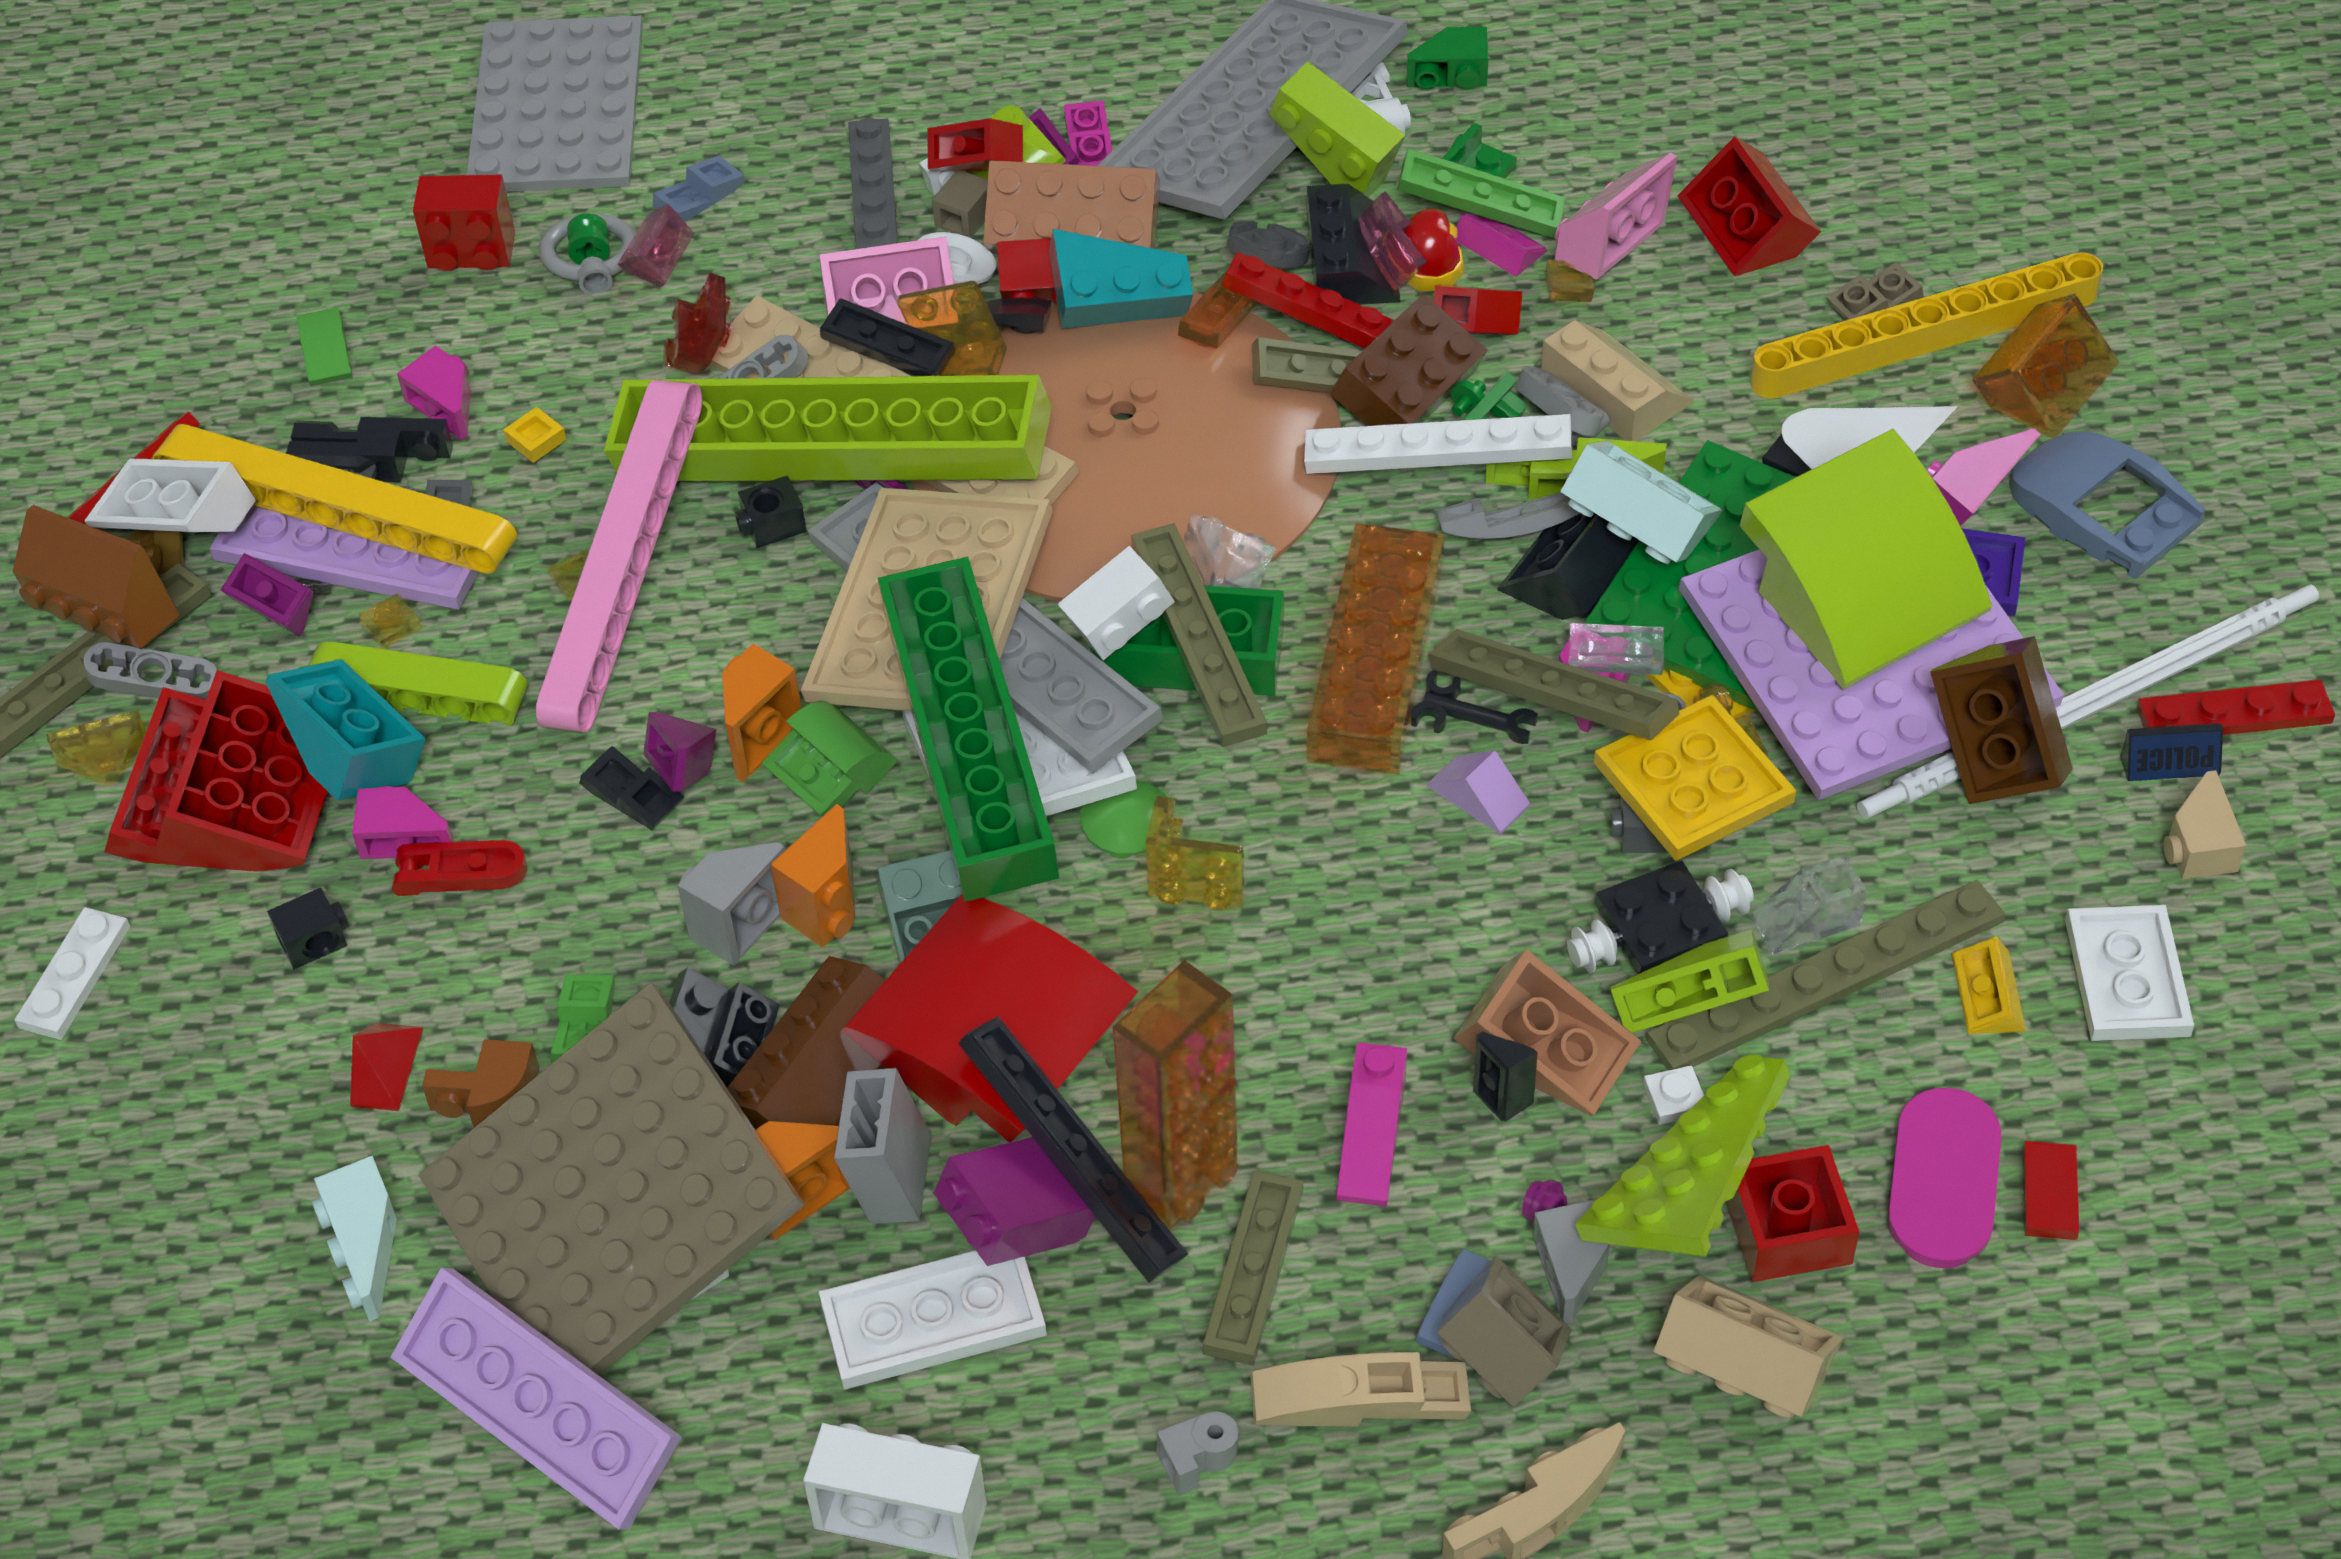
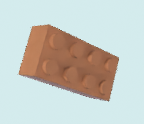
[983,161,1160,253]

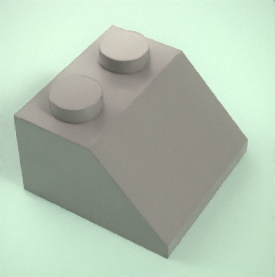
[677,842,785,966]

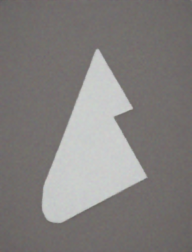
[1782,406,1958,469]

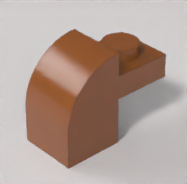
[422,1039,539,1128]

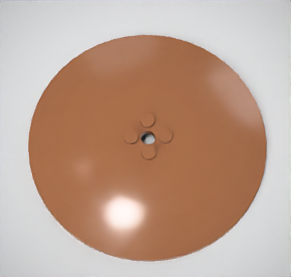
[911,292,1341,602]

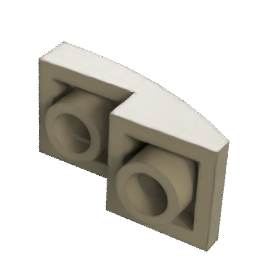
[1827,262,1924,320]

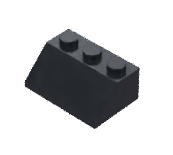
[1307,184,1400,305]
[1497,513,1640,620]

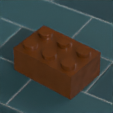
[1330,293,1488,426]

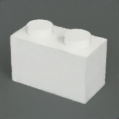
[1058,546,1175,660]

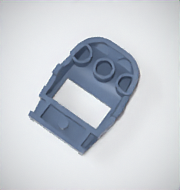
[2009,432,2206,579]

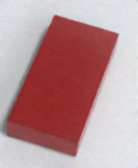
[2023,1141,2080,1240]

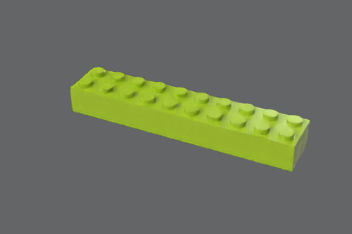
[604,375,1052,481]

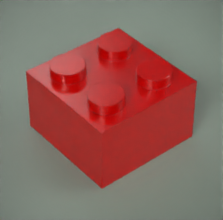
[413,174,516,271]
[1725,1145,1860,1283]

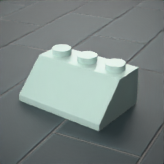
[1560,441,1722,564]

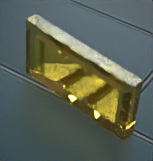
[46,710,147,786]

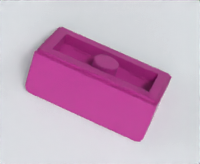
[1456,213,1548,277]

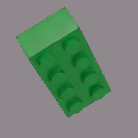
[1090,585,1284,696]

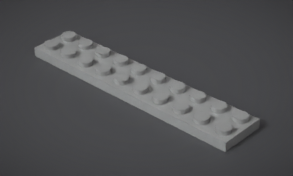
[808,482,1163,773]

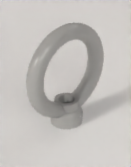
[539,213,638,295]

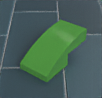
[297,307,353,386]
[551,974,615,1063]

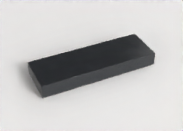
[820,298,955,376]

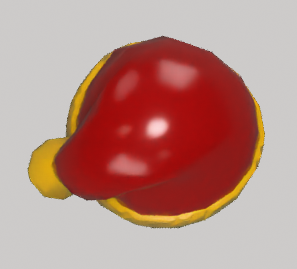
[1390,208,1465,291]

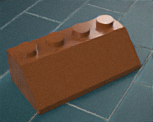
[13,505,180,649]

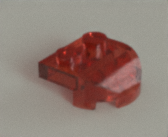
[663,272,731,373]

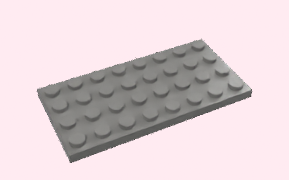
[1097,0,1408,220]

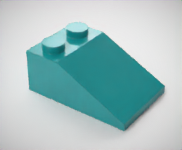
[266,659,426,801]

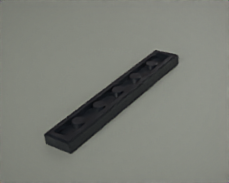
[958,1017,1188,1283]

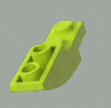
[1485,437,1667,500]

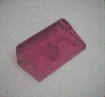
[617,204,695,288]

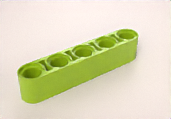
[308,641,528,727]

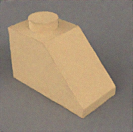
[2164,771,2246,879]

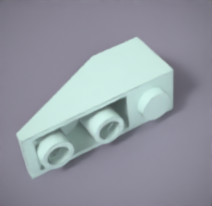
[312,1156,397,1322]

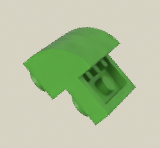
[762,701,898,817]

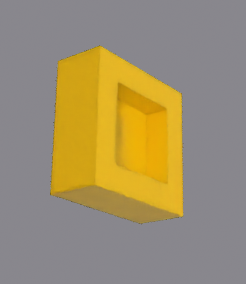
[503,407,567,463]

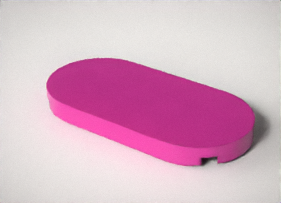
[1888,1088,2001,1268]

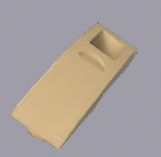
[1250,1352,1471,1427]
[1442,1422,1625,1559]

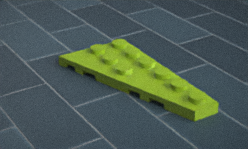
[1575,1054,1790,1256]

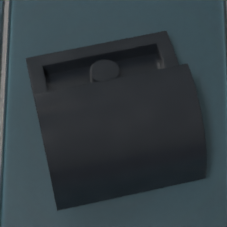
[669,967,780,1088]

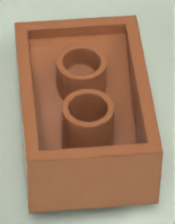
[1453,949,1641,1116]

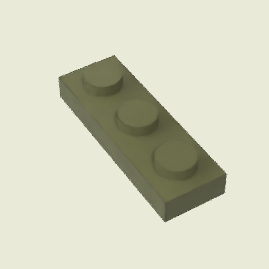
[1252,337,1363,393]

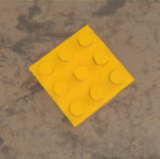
[1594,695,1796,861]

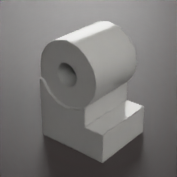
[1156,1411,1239,1496]

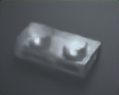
[1569,623,1664,675]

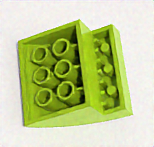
[1740,428,1992,690]

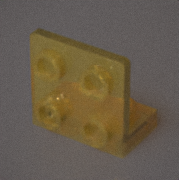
[897,281,1007,376]
[1146,796,1244,911]

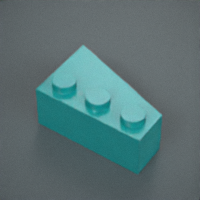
[1049,229,1193,329]

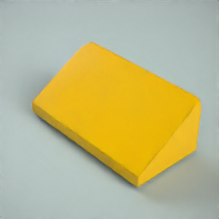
[1952,936,2026,1034]

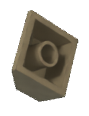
[1437,1256,1572,1407]

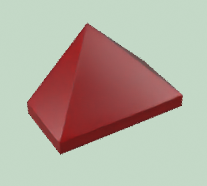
[350,1023,423,1111]

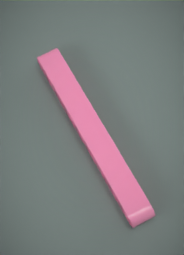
[536,380,702,733]

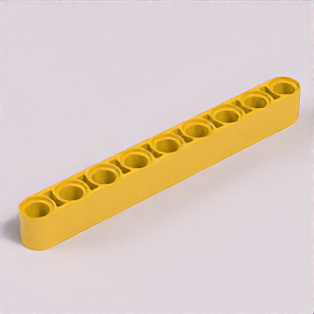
[1750,252,2103,399]
[151,424,517,574]

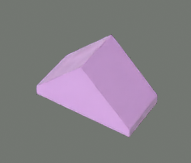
[1427,750,1530,835]

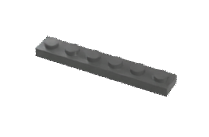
[848,118,898,249]

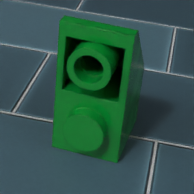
[1407,27,1488,89]

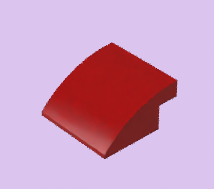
[104,670,327,872]
[842,894,1139,1143]

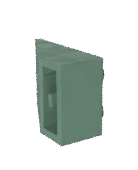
[876,850,985,964]

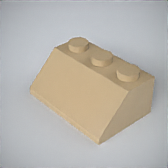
[1541,320,1694,441]
[1653,1275,1844,1418]

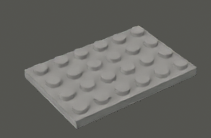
[467,15,643,192]

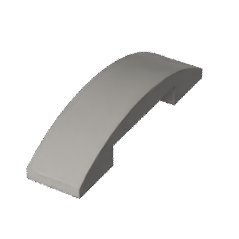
[1437,472,1580,539]

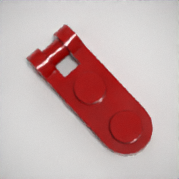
[392,840,527,896]

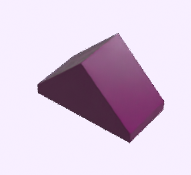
[643,712,716,791]

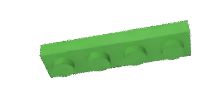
[1397,148,1566,239]

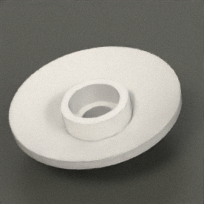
[918,232,996,285]

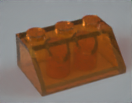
[1972,293,2119,439]

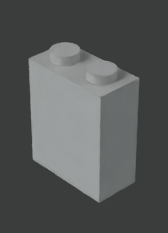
[834,1068,931,1224]

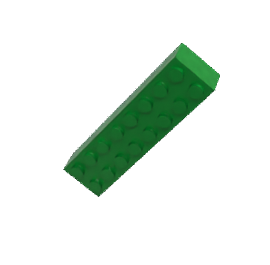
[877,556,1060,902]

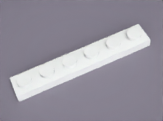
[1304,414,1572,474]

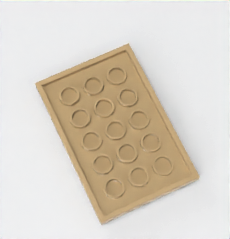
[801,488,1053,711]

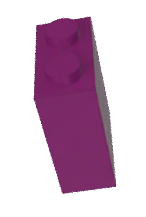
[933,1137,1096,1266]

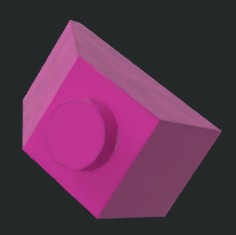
[397,345,471,440]
[352,786,453,859]

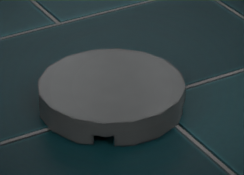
[1227,221,1310,268]

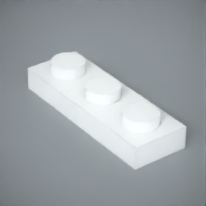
[15,907,130,1040]

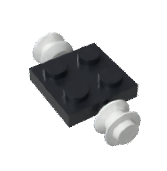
[1567,860,1754,974]

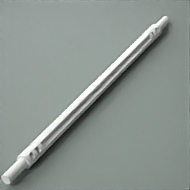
[1857,584,2319,819]

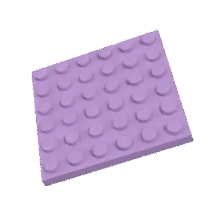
[1679,549,2064,801]

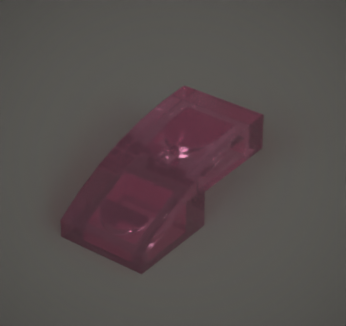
[1358,191,1427,291]

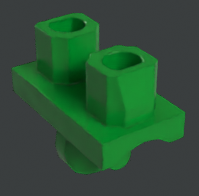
[1451,372,1528,420]

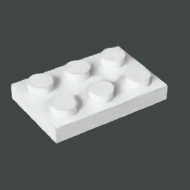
[2065,905,2194,1041]

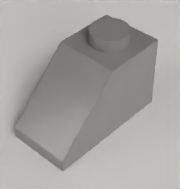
[1533,1200,1615,1323]

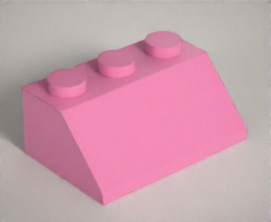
[1555,153,1677,280]
[819,236,959,333]

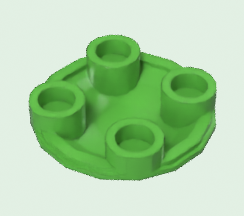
[1080,780,1174,859]

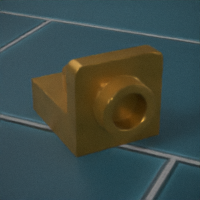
[124,529,185,573]

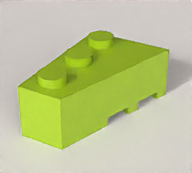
[1269,61,1405,198]

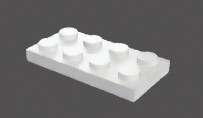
[819,1250,1047,1390]

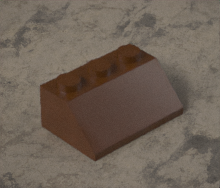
[1930,636,2073,804]

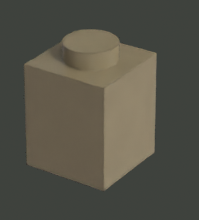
[932,171,988,238]

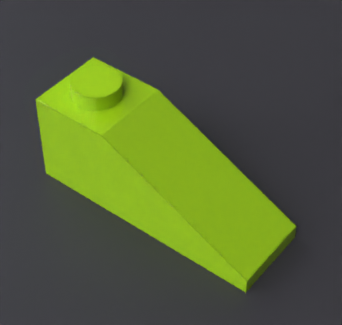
[1611,929,1769,1033]

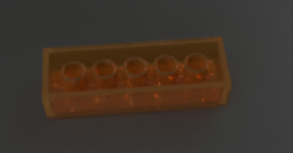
[1307,523,1445,775]
[1113,960,1238,1230]

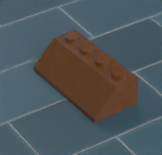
[727,956,885,1130]

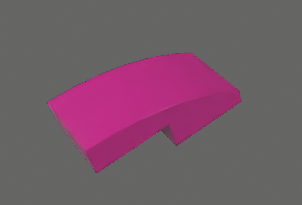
[1064,100,1112,166]

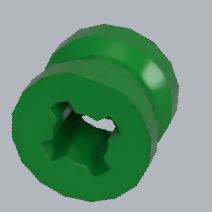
[567,213,610,265]

